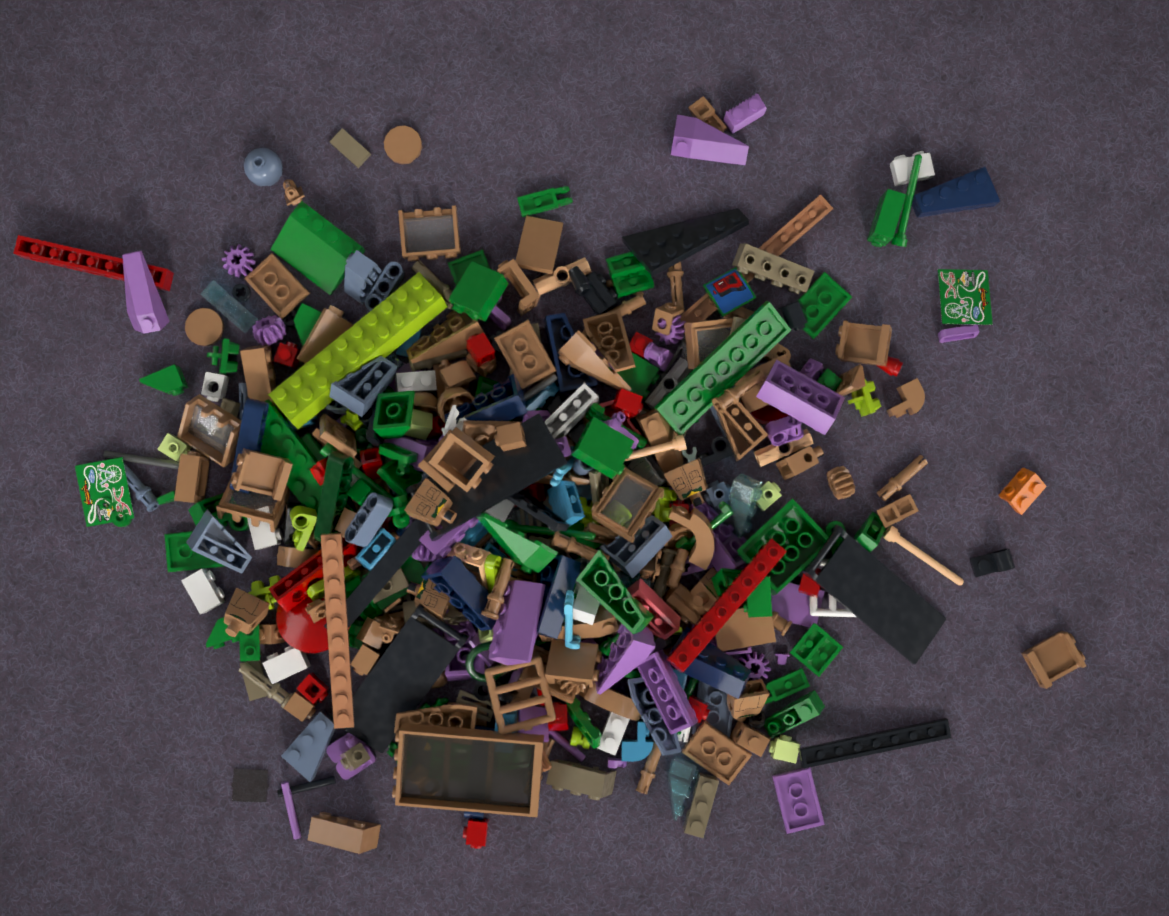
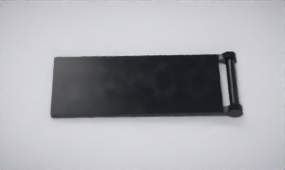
[405,414,567,541]
[802,525,946,664]
[343,604,469,753]

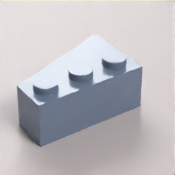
[344,250,382,305]
[329,356,397,417]
[186,509,252,574]
[599,515,673,579]
[281,709,336,782]

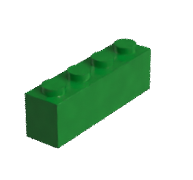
[576,550,654,634]

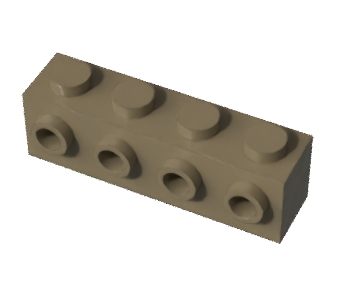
[732,243,814,295]

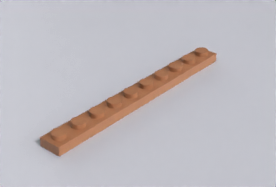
[680,195,833,327]
[321,533,355,729]

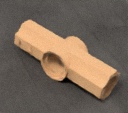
[533,257,592,296]
[754,429,814,467]

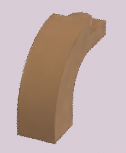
[668,505,714,570]
[578,682,641,721]

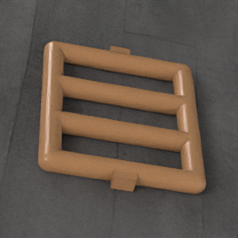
[484,655,556,735]

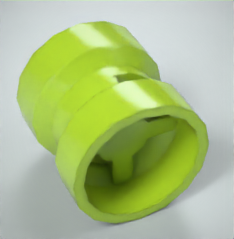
[570,726,590,749]

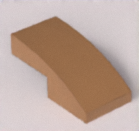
[688,96,727,132]
[876,494,918,528]

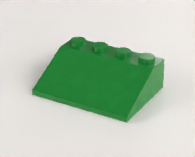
[271,201,365,296]
[736,498,829,596]

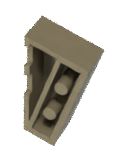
[546,759,617,800]

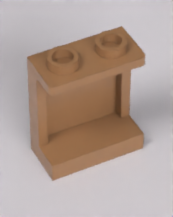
[497,259,540,316]
[835,320,892,366]
[418,429,477,492]
[231,448,293,501]
[1021,631,1086,689]
[545,639,602,688]

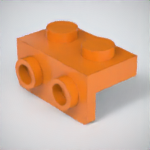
[999,468,1047,515]

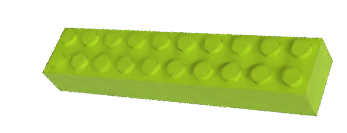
[268,272,447,429]

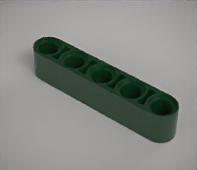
[314,451,354,542]

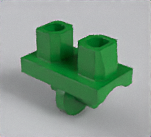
[206,339,240,375]
[387,494,410,528]

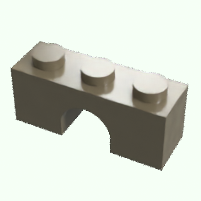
[683,772,719,838]

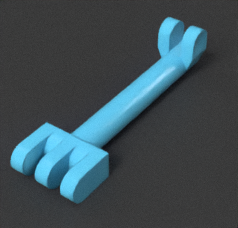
[550,446,576,486]
[564,590,581,649]

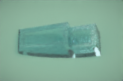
[201,279,258,333]

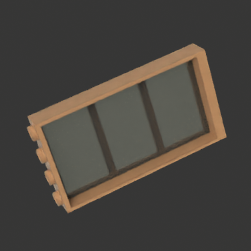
[392,723,544,817]

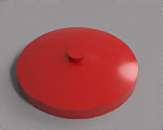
[276,596,351,653]

